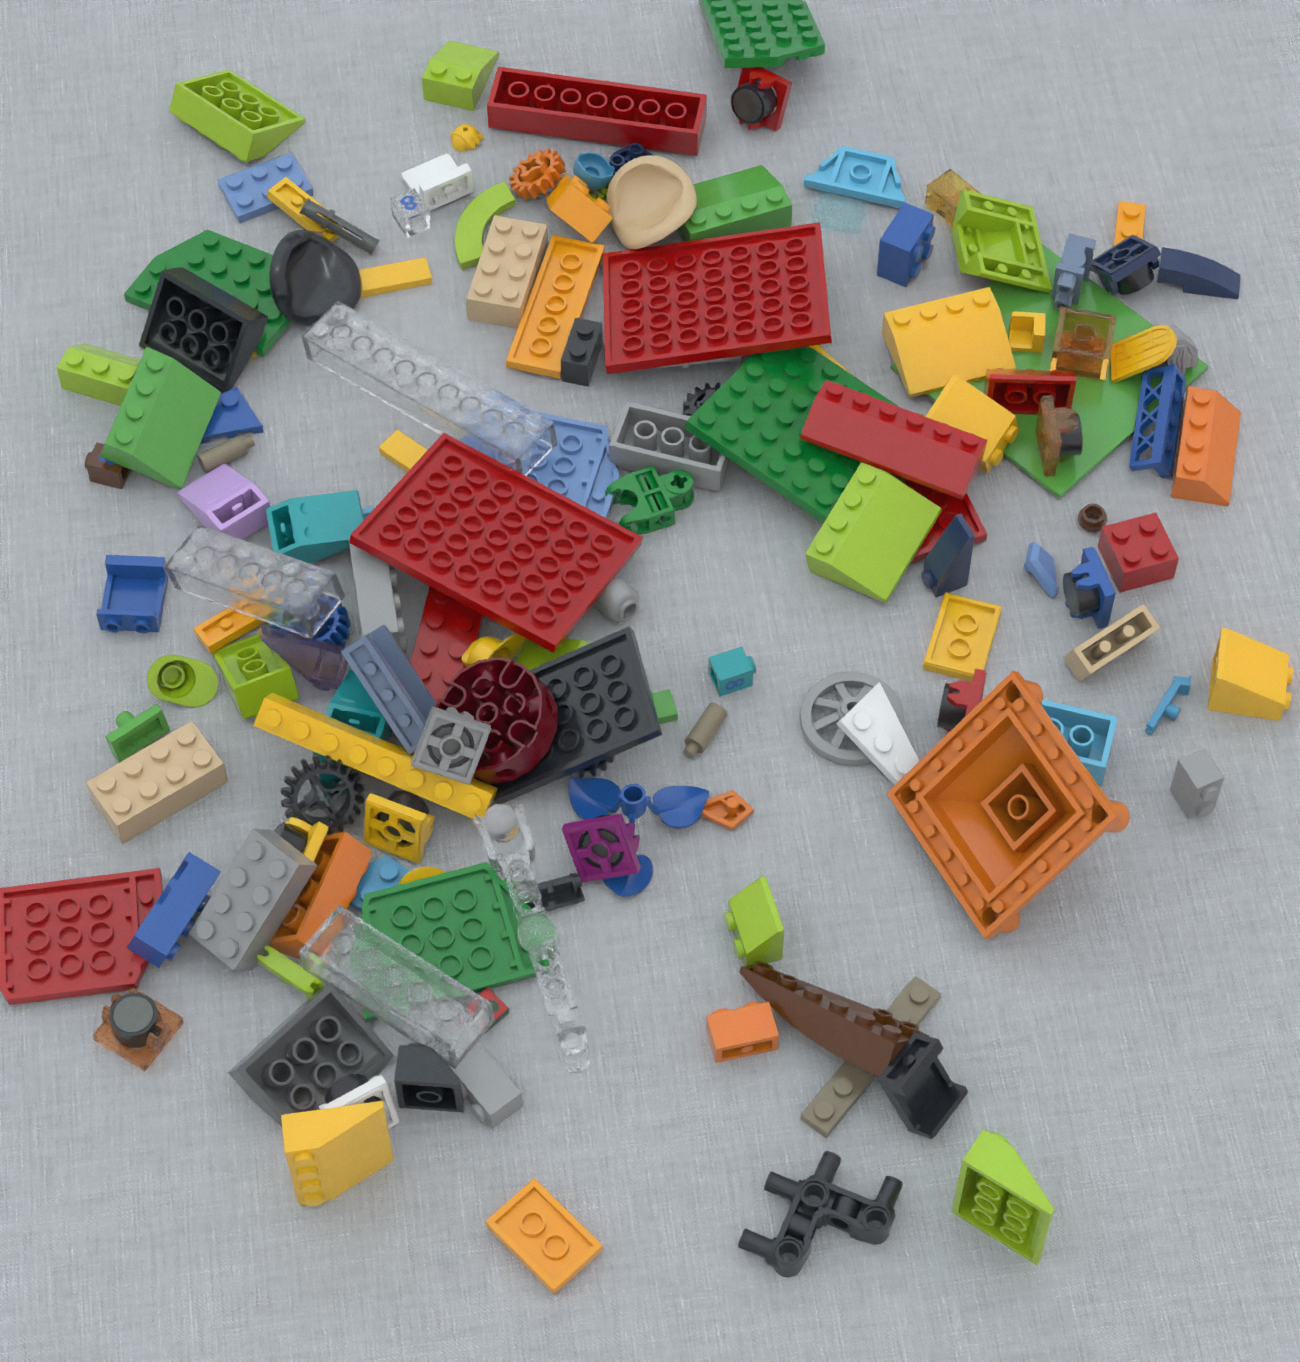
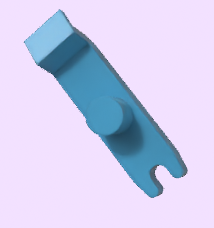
[1145,675,1192,735]

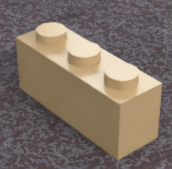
[1063,604,1160,682]

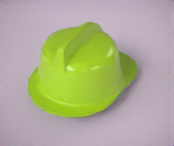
[147,654,218,707]

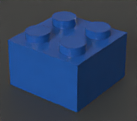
[877,202,936,287]

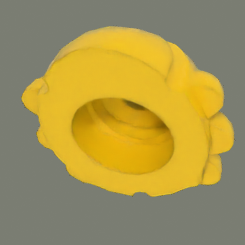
[450,124,483,151]

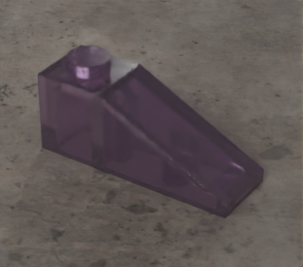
[259,625,348,691]

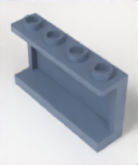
[341,625,437,755]

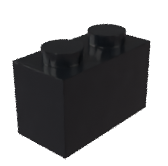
[561,318,603,387]

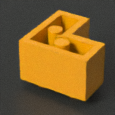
[546,173,613,243]

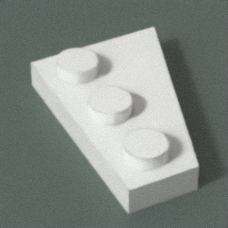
[836,682,919,785]

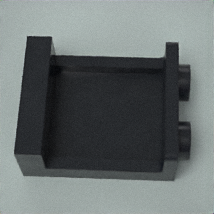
[877,1032,968,1139]

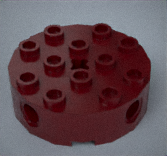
[436,657,558,784]

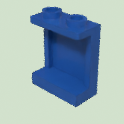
[96,555,169,633]

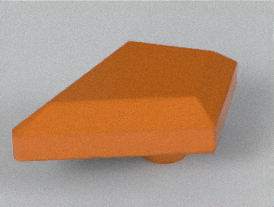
[701,790,754,831]

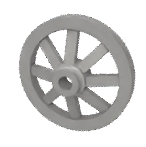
[800,672,903,765]

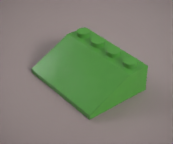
[677,165,792,242]
[100,347,221,490]

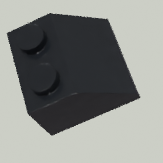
[394,1043,464,1113]

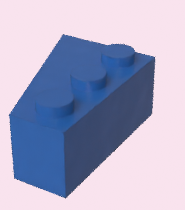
[127,852,221,968]

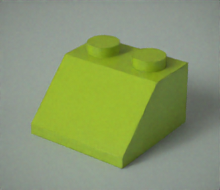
[724,876,784,966]

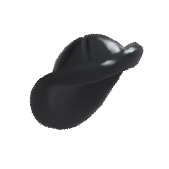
[269,230,362,328]

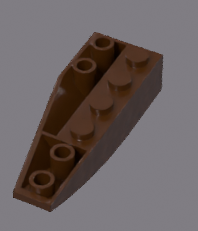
[739,962,929,1077]

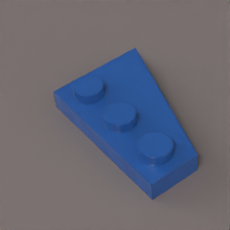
[200,387,264,444]

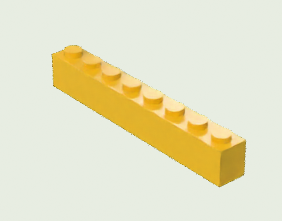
[253,693,498,822]

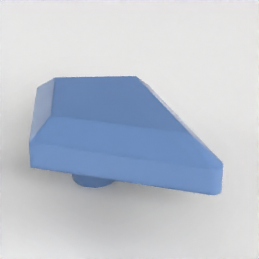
[1024,542,1057,598]

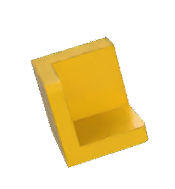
[1009,311,1045,353]

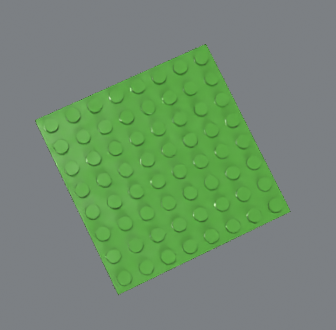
[890,244,1209,498]

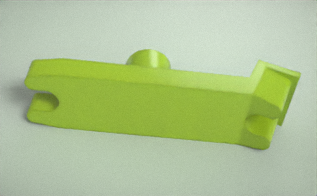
[257,945,323,1000]

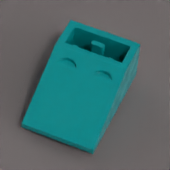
[265,490,364,572]
[325,669,392,741]

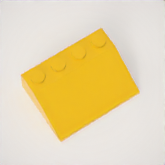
[882,287,1016,398]
[281,1101,394,1206]

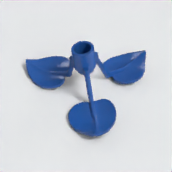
[569,777,709,897]

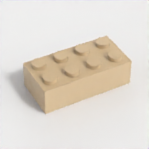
[466,215,548,329]
[86,721,228,844]

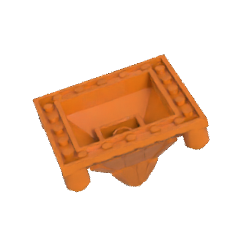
[887,671,1130,939]

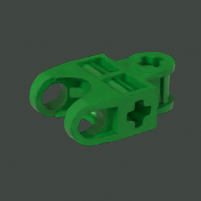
[605,465,694,535]

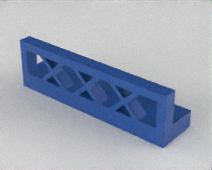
[1129,365,1186,478]

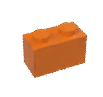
[706,1002,779,1063]

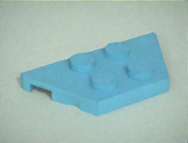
[803,146,906,208]

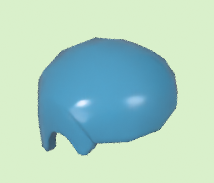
[573,152,615,190]

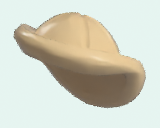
[606,155,697,249]

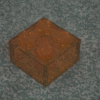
[1049,307,1117,380]

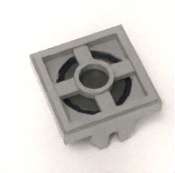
[410,706,492,785]

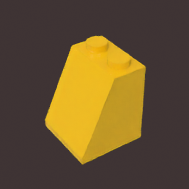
[925,374,1019,473]
[1207,628,1293,721]

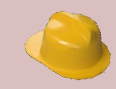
[462,633,525,667]

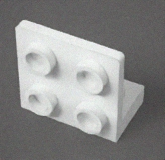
[401,154,473,212]

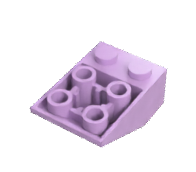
[176,463,271,550]

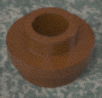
[1078,504,1107,532]

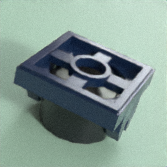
[1091,235,1161,295]

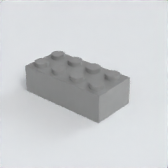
[609,401,731,492]
[348,538,407,652]
[189,829,317,971]

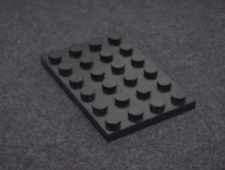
[490,626,662,805]

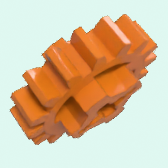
[509,148,566,200]

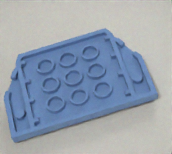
[457,404,620,519]

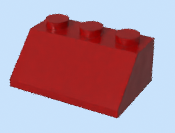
[984,368,1076,415]

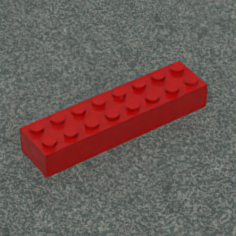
[487,67,707,156]

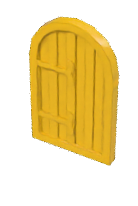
[1110,325,1177,383]

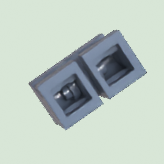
[1051,233,1096,312]

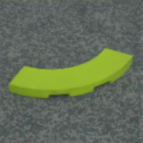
[455,181,516,270]

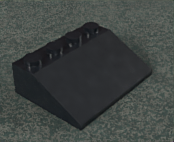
[139,267,268,394]

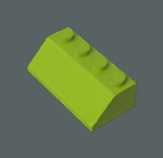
[56,343,140,406]

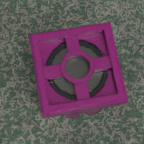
[562,814,641,883]

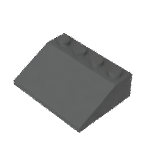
[228,983,394,1127]

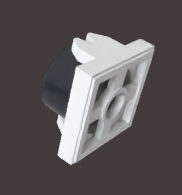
[319,1074,399,1129]

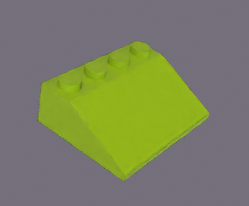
[169,69,306,162]
[805,462,942,603]
[951,1129,1055,1265]

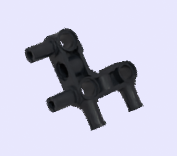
[738,1151,903,1277]

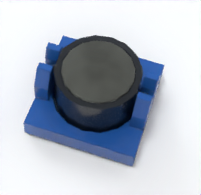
[1063,547,1116,629]

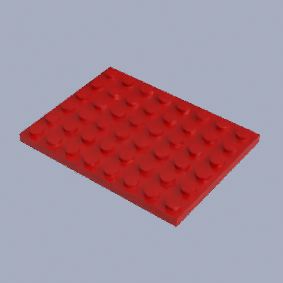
[603,222,832,374]
[349,433,643,653]

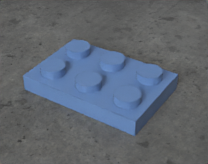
[217,152,314,223]

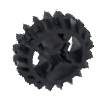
[280,754,364,835]

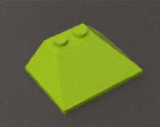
[951,189,1052,293]

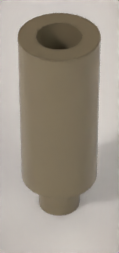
[197,435,255,473]
[683,703,728,758]

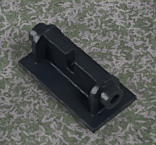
[516,873,585,914]

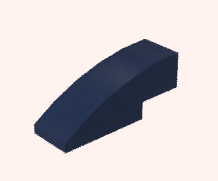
[1157,247,1241,299]

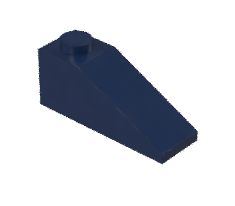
[921,513,975,598]

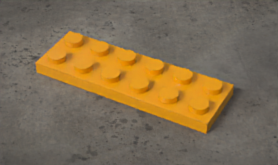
[506,235,605,379]

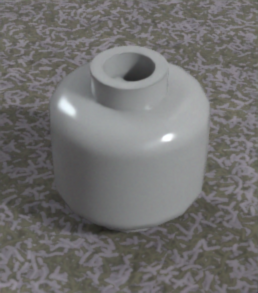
[595,578,639,622]

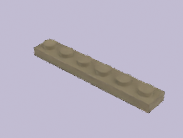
[800,976,941,1139]

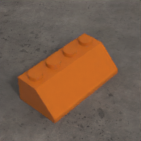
[1171,386,1241,506]
[268,831,373,962]

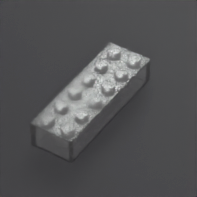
[164,524,346,639]
[299,905,495,1069]

